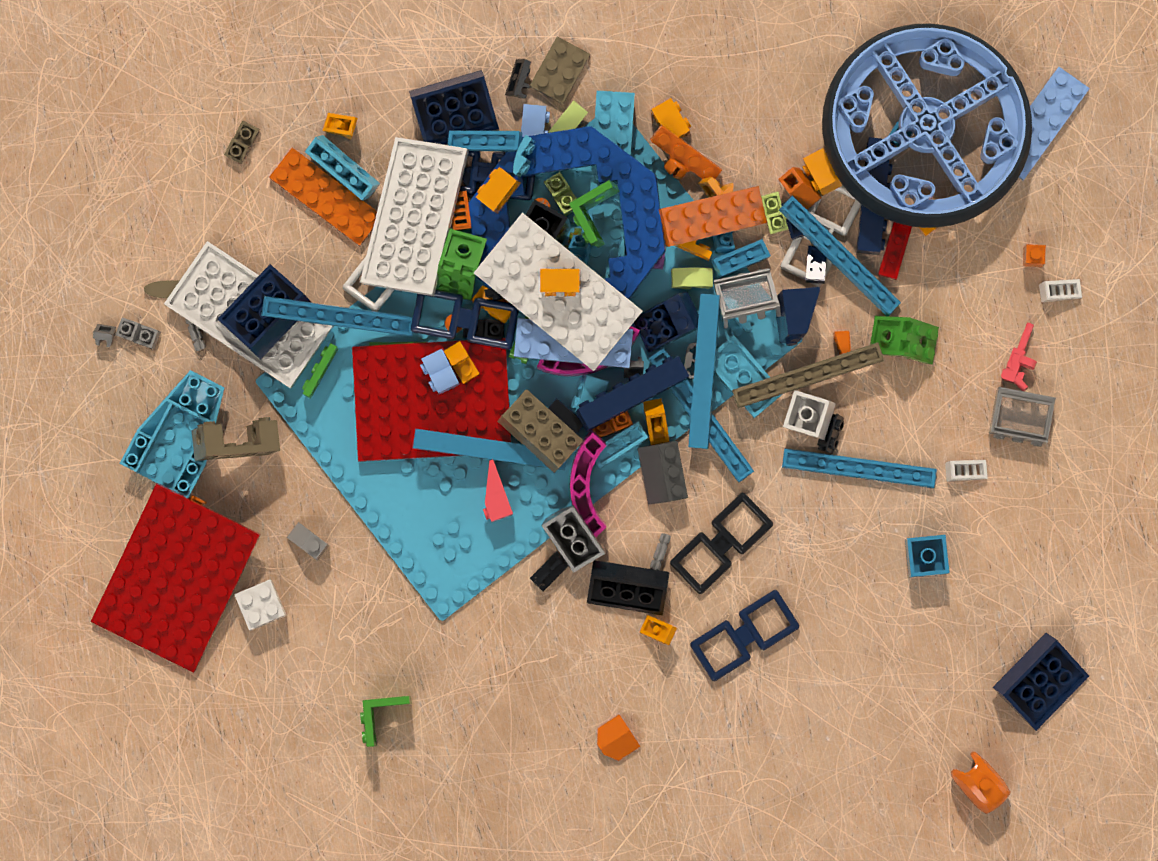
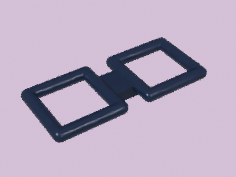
[459,151,535,200]
[411,290,519,350]
[690,590,800,681]

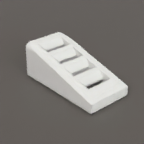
[1039,279,1082,302]
[945,460,988,481]

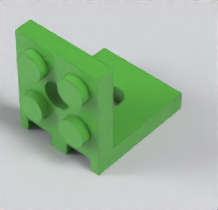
[569,180,620,248]
[436,229,487,301]
[870,316,939,365]
[360,696,412,747]

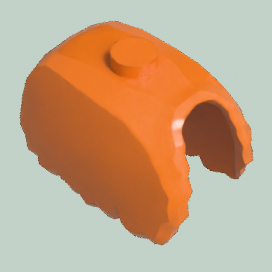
[951,752,1011,814]

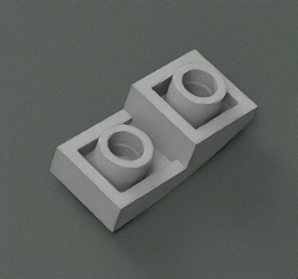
[115,317,161,350]

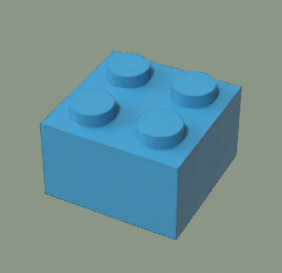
[905,535,950,578]

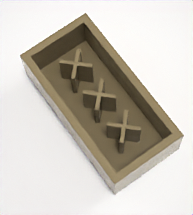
[497,389,584,473]

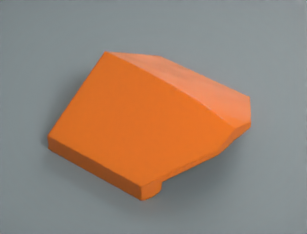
[597,714,641,761]

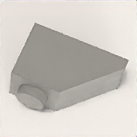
[287,522,329,561]

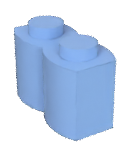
[420,349,460,395]

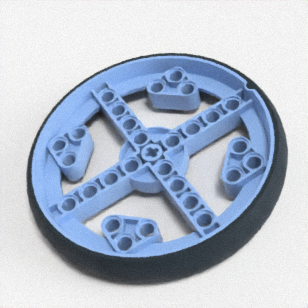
[822,23,1032,228]

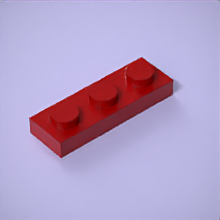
[878,222,912,280]

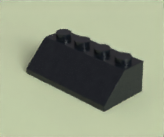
[587,560,669,615]

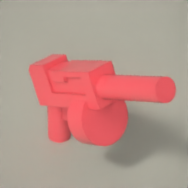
[1001,322,1037,392]

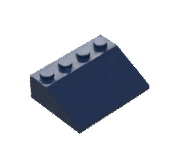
[409,70,499,145]
[217,264,312,360]
[992,633,1089,731]

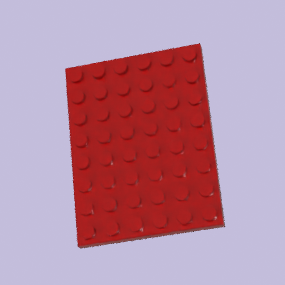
[352,338,511,462]
[90,483,261,673]

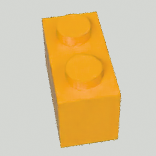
[651,98,691,138]
[802,148,842,196]
[476,167,521,214]
[540,269,581,296]

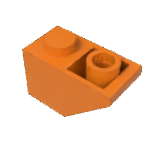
[778,167,822,210]

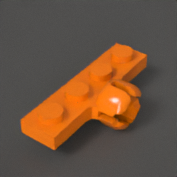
[650,124,722,180]

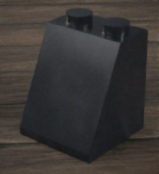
[526,199,571,244]

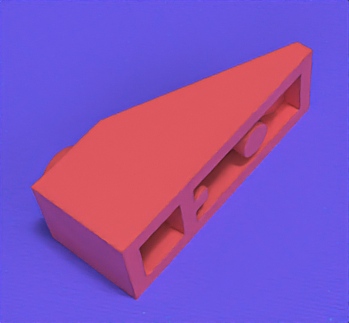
[483,460,513,523]

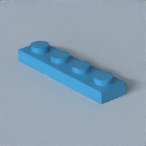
[448,131,522,152]

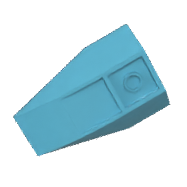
[119,370,225,498]

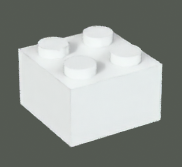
[783,390,836,440]
[234,580,287,631]

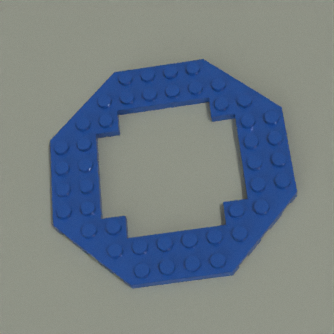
[468,126,666,303]

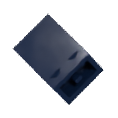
[634,291,699,353]

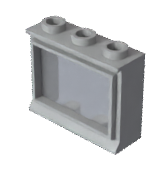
[714,268,781,328]
[989,387,1056,447]

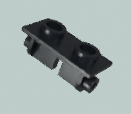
[817,414,844,454]
[530,551,569,592]

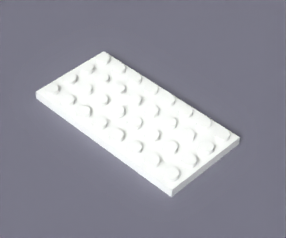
[360,137,469,296]
[474,213,643,371]
[164,241,334,389]

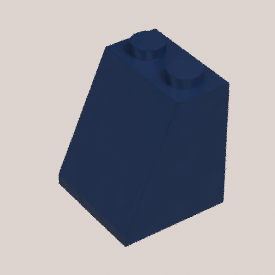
[776,287,820,346]

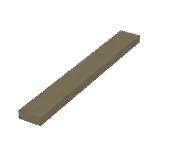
[732,342,884,409]

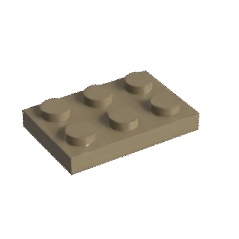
[530,36,590,105]

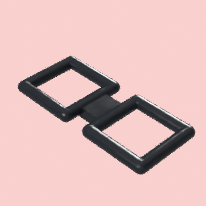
[670,493,773,594]

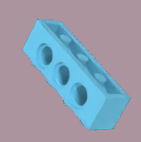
[305,135,380,200]

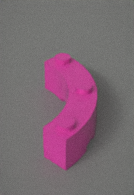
[537,326,640,376]
[570,430,606,537]

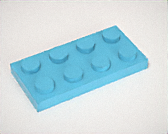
[714,335,783,418]

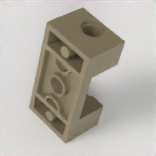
[191,417,280,461]

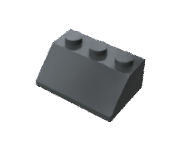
[637,441,688,505]
[541,505,606,573]

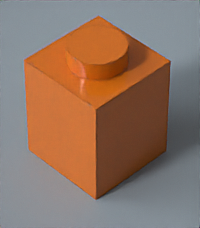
[1023,244,1046,267]

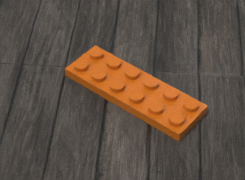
[269,147,377,246]
[658,186,767,247]

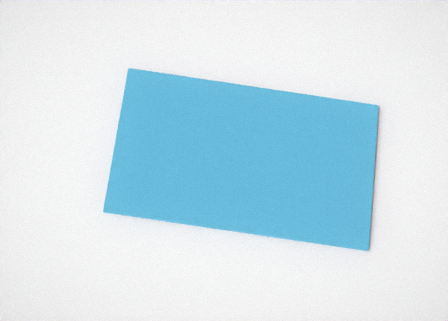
[256,118,802,621]

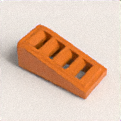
[451,191,471,231]
[833,331,851,355]

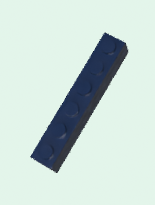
[856,137,894,255]
[576,356,689,432]

